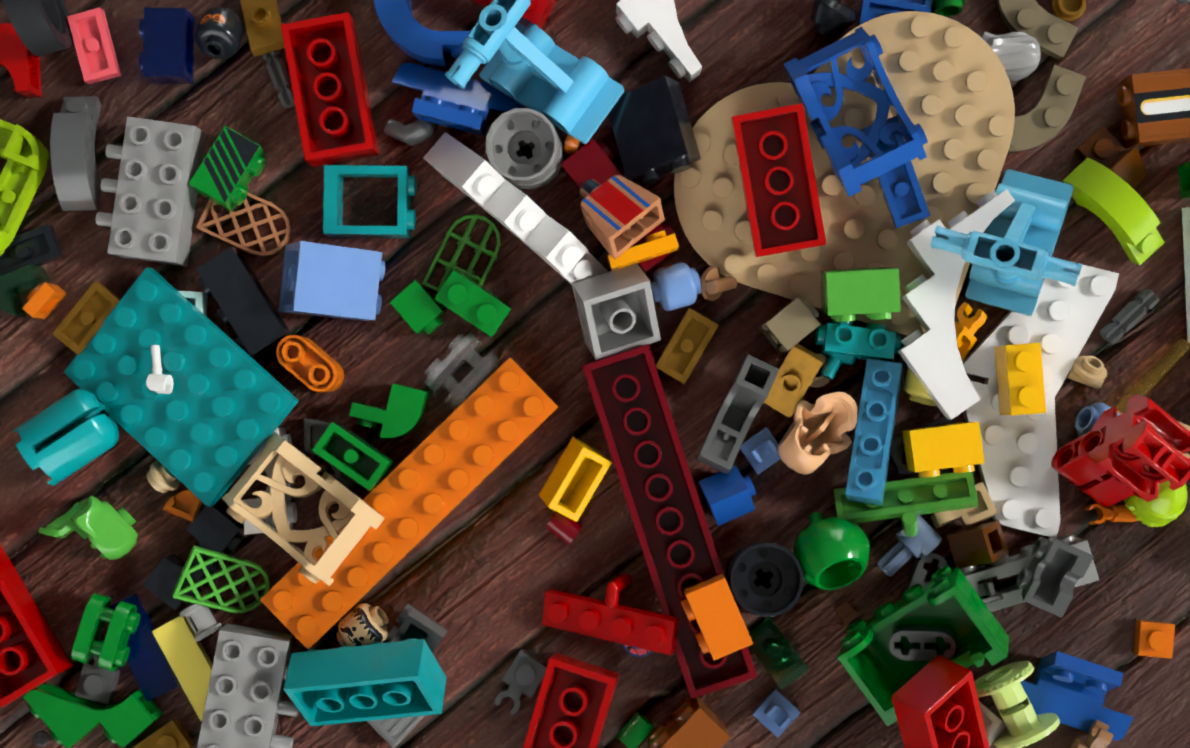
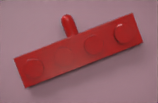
[542,573,679,655]

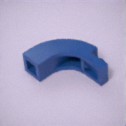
[373,0,470,67]

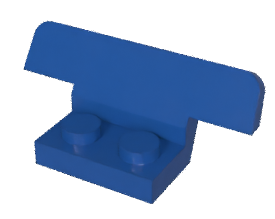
[392,63,525,136]
[1021,651,1134,741]

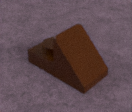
[1074,126,1147,189]

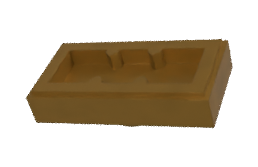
[240,0,285,57]
[763,343,825,418]

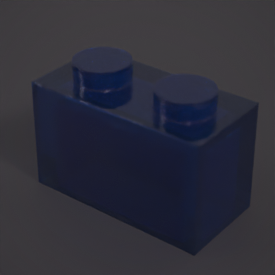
[138,7,195,84]

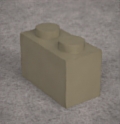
[758,297,820,354]

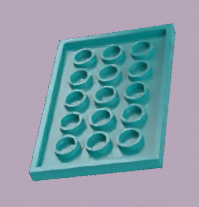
[64,267,299,507]

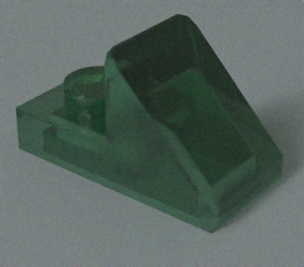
[0,264,49,317]
[749,617,809,690]

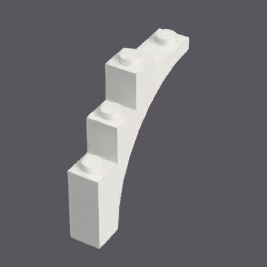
[615,0,702,83]
[423,132,609,285]
[898,189,1015,420]

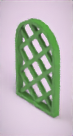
[172,545,270,613]

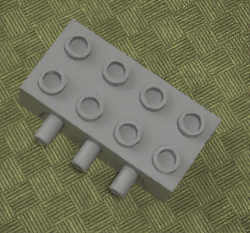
[95,116,206,267]
[197,623,299,748]

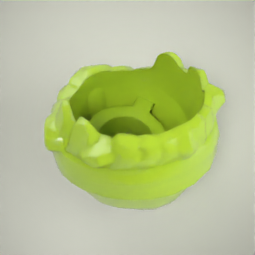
[1124,468,1188,527]

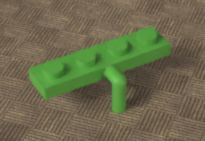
[833,472,978,537]

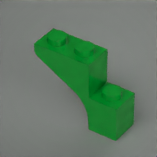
[23,683,164,748]

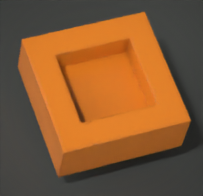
[22,282,67,319]
[1133,619,1175,659]

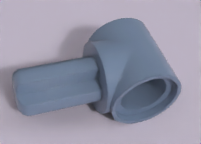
[877,515,942,577]

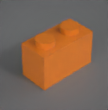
[681,574,753,661]

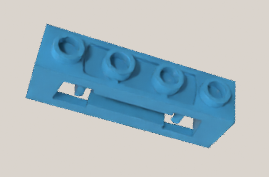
[845,359,903,506]

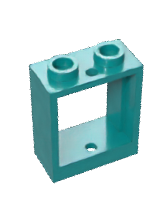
[323,165,417,238]

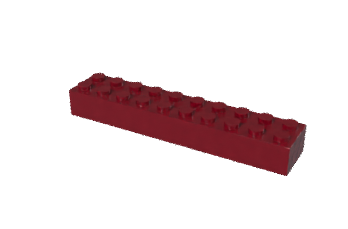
[582,344,757,699]

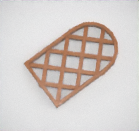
[196,192,291,256]

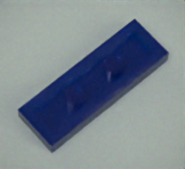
[109,593,180,702]

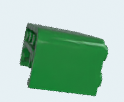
[837,566,1009,726]

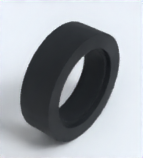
[1,0,73,57]

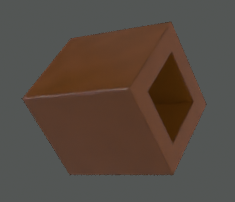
[947,520,1009,568]

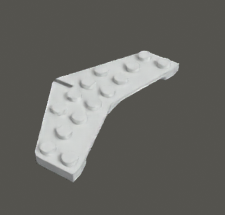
[963,264,1119,538]

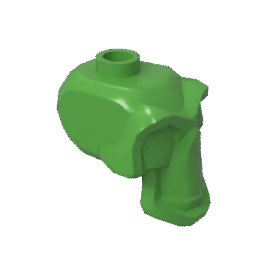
[38,496,138,560]

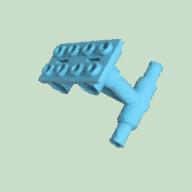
[445,0,624,144]
[931,169,1082,316]

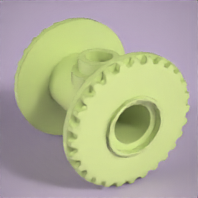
[974,661,1060,748]

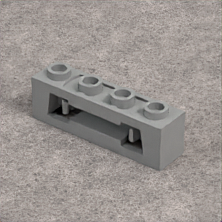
[959,534,1099,612]

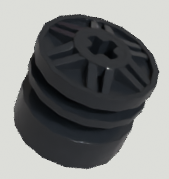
[725,543,803,617]

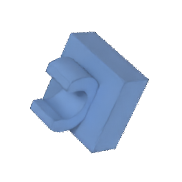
[740,427,781,474]
[751,687,801,738]

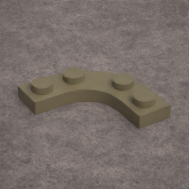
[996,0,1078,61]
[1007,65,1086,154]

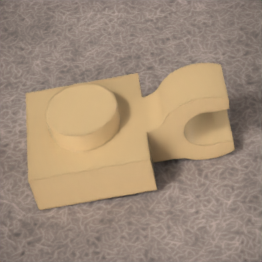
[930,482,997,529]

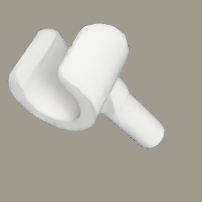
[146,345,174,394]

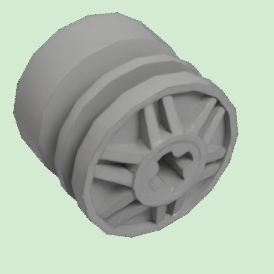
[486,108,564,189]

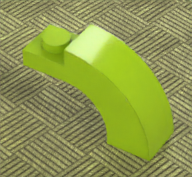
[1063,157,1165,266]

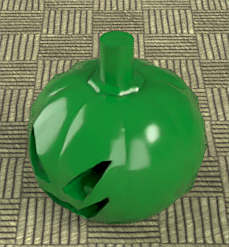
[793,512,870,590]

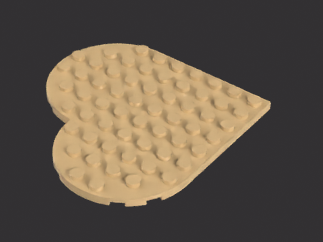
[674,11,1015,336]

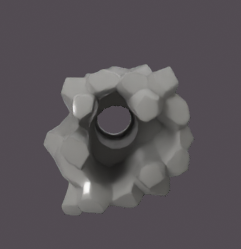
[980,31,1041,81]

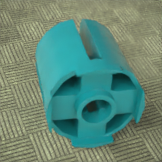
[13,389,120,486]

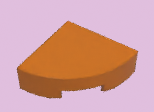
[162,489,204,522]

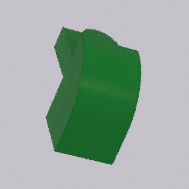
[349,384,430,438]

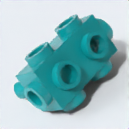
[815,319,901,380]

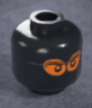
[195,7,244,59]

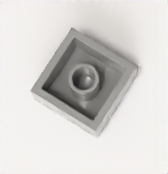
[572,263,661,361]

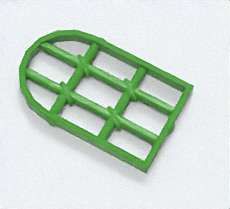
[422,214,501,292]

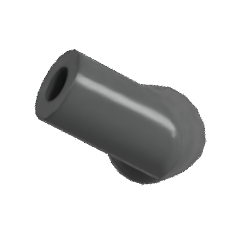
[384,118,436,146]

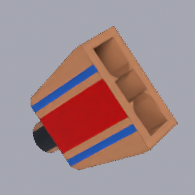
[580,175,665,259]

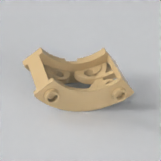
[222,432,385,586]

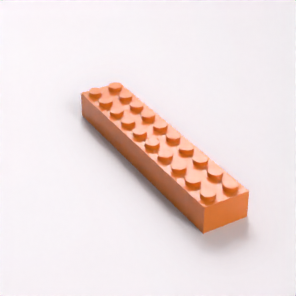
[260,357,559,650]

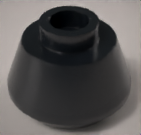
[810,0,855,37]

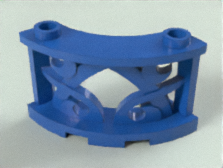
[783,26,928,197]

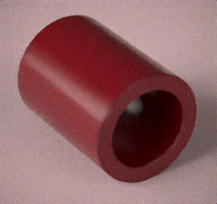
[544,512,583,545]

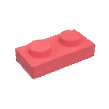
[67,7,122,84]

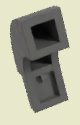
[50,96,102,211]
[696,354,779,474]

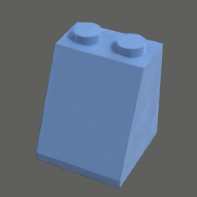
[278,241,385,321]

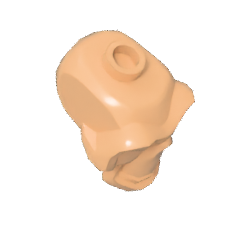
[777,392,858,475]

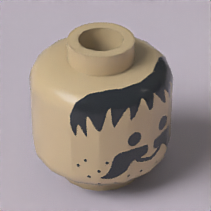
[336,603,389,647]

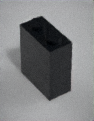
[608,76,701,186]

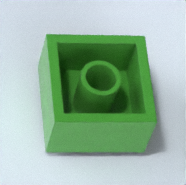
[820,266,901,322]

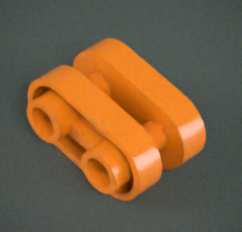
[276,335,344,392]

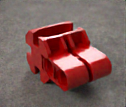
[1051,394,1190,507]

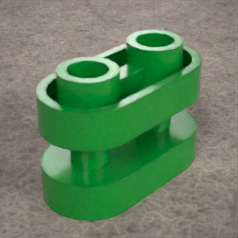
[71,593,141,672]

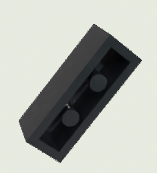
[196,247,292,357]

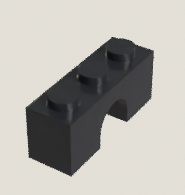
[143,501,246,610]

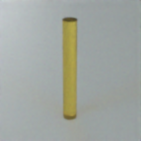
[1115,338,1190,413]

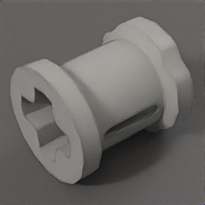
[179,599,223,642]

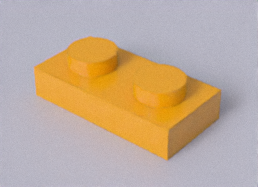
[607,231,679,271]

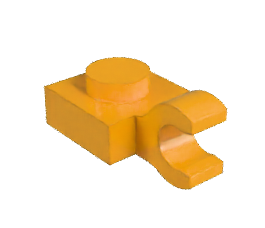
[954,302,987,362]

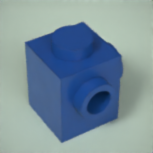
[698,465,756,526]

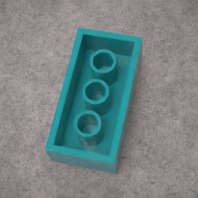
[284,638,447,726]

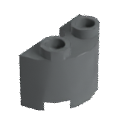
[1016,537,1094,618]
[383,604,447,653]

